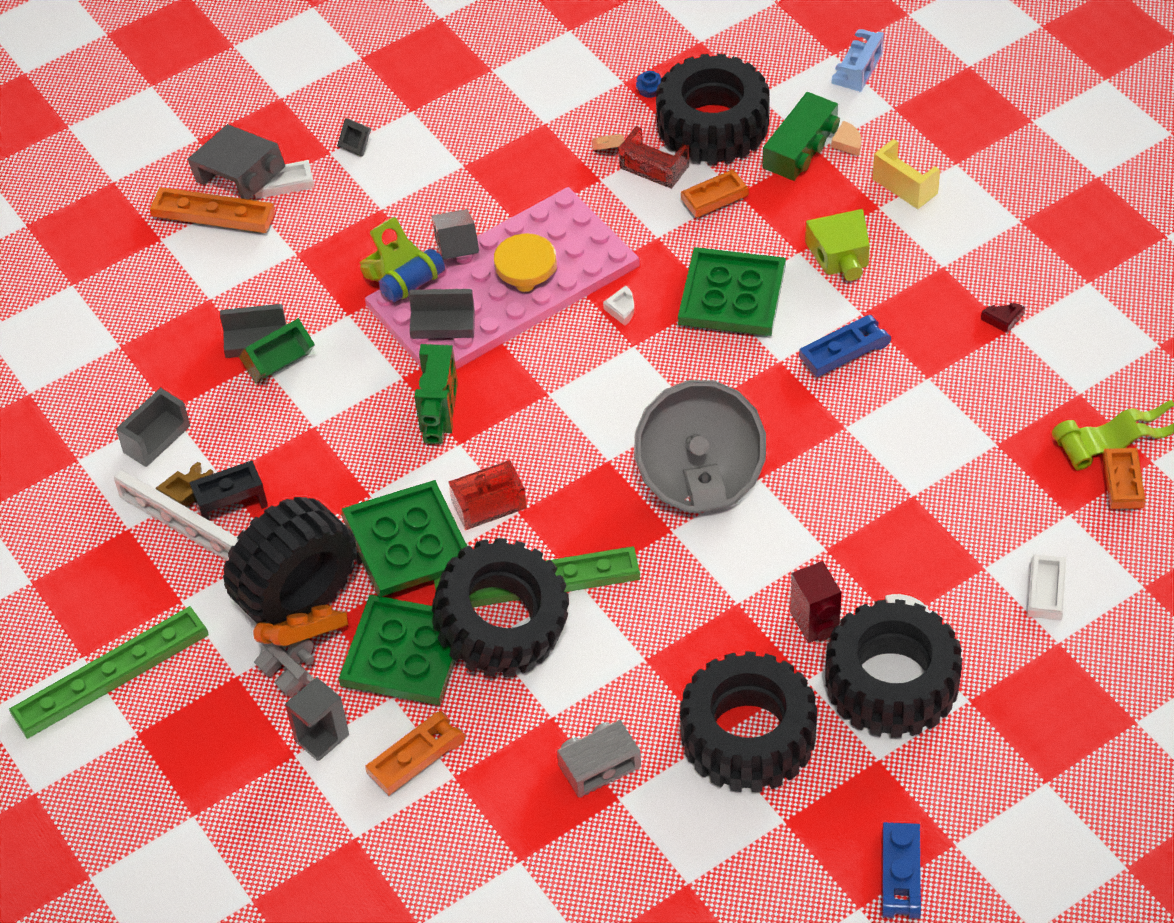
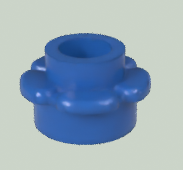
[636,71,662,98]

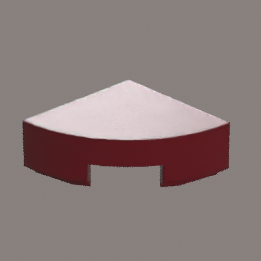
[981,303,1026,334]

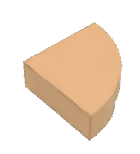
[831,121,862,156]
[591,134,625,150]

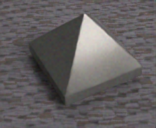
[337,118,371,156]

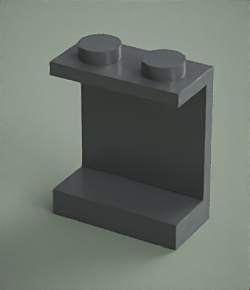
[187,124,286,200]

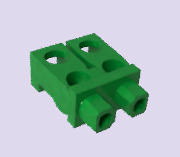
[414,344,458,444]

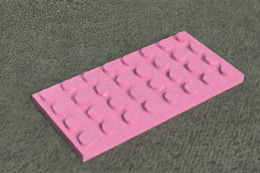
[365,187,640,369]

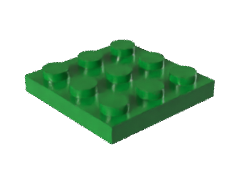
[678,247,786,336]
[341,480,467,597]
[339,594,455,706]

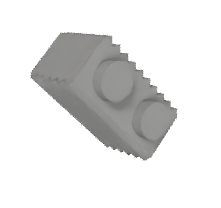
[557,720,641,798]

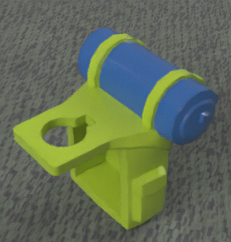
[360,217,445,303]

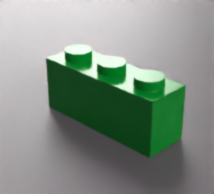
[763,91,840,181]

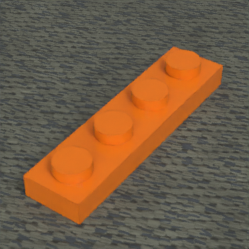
[150,187,275,233]

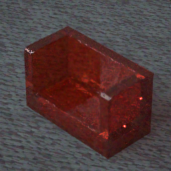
[619,126,689,189]
[448,460,527,531]

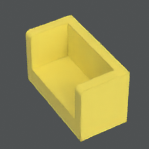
[872,139,940,209]

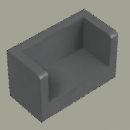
[431,209,479,260]
[116,387,190,467]
[285,677,349,761]

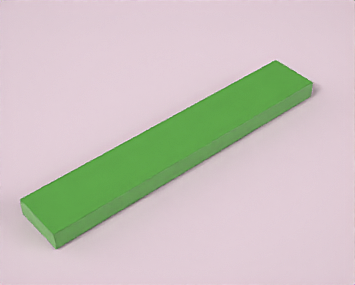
[434,546,640,607]
[8,606,209,739]

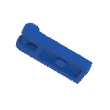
[799,315,892,377]
[882,822,921,919]

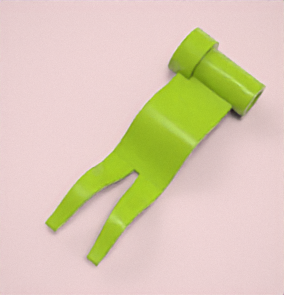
[1052,400,1174,470]

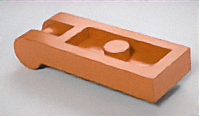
[253,605,348,646]
[365,711,466,796]

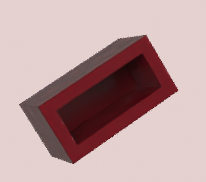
[790,561,842,643]

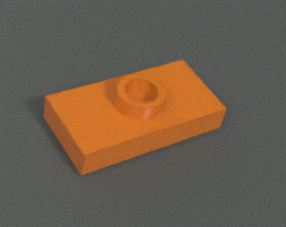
[681,169,749,218]
[1102,448,1146,509]

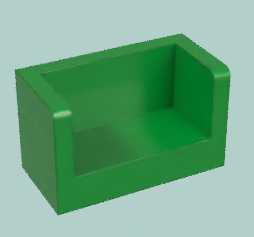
[239,318,315,384]

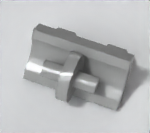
[254,638,315,697]

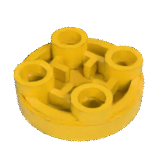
[494,233,557,292]

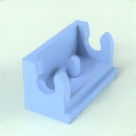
[831,29,884,92]

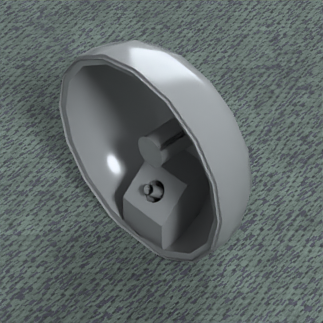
[634,380,766,513]

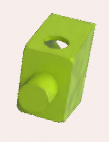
[805,209,870,281]

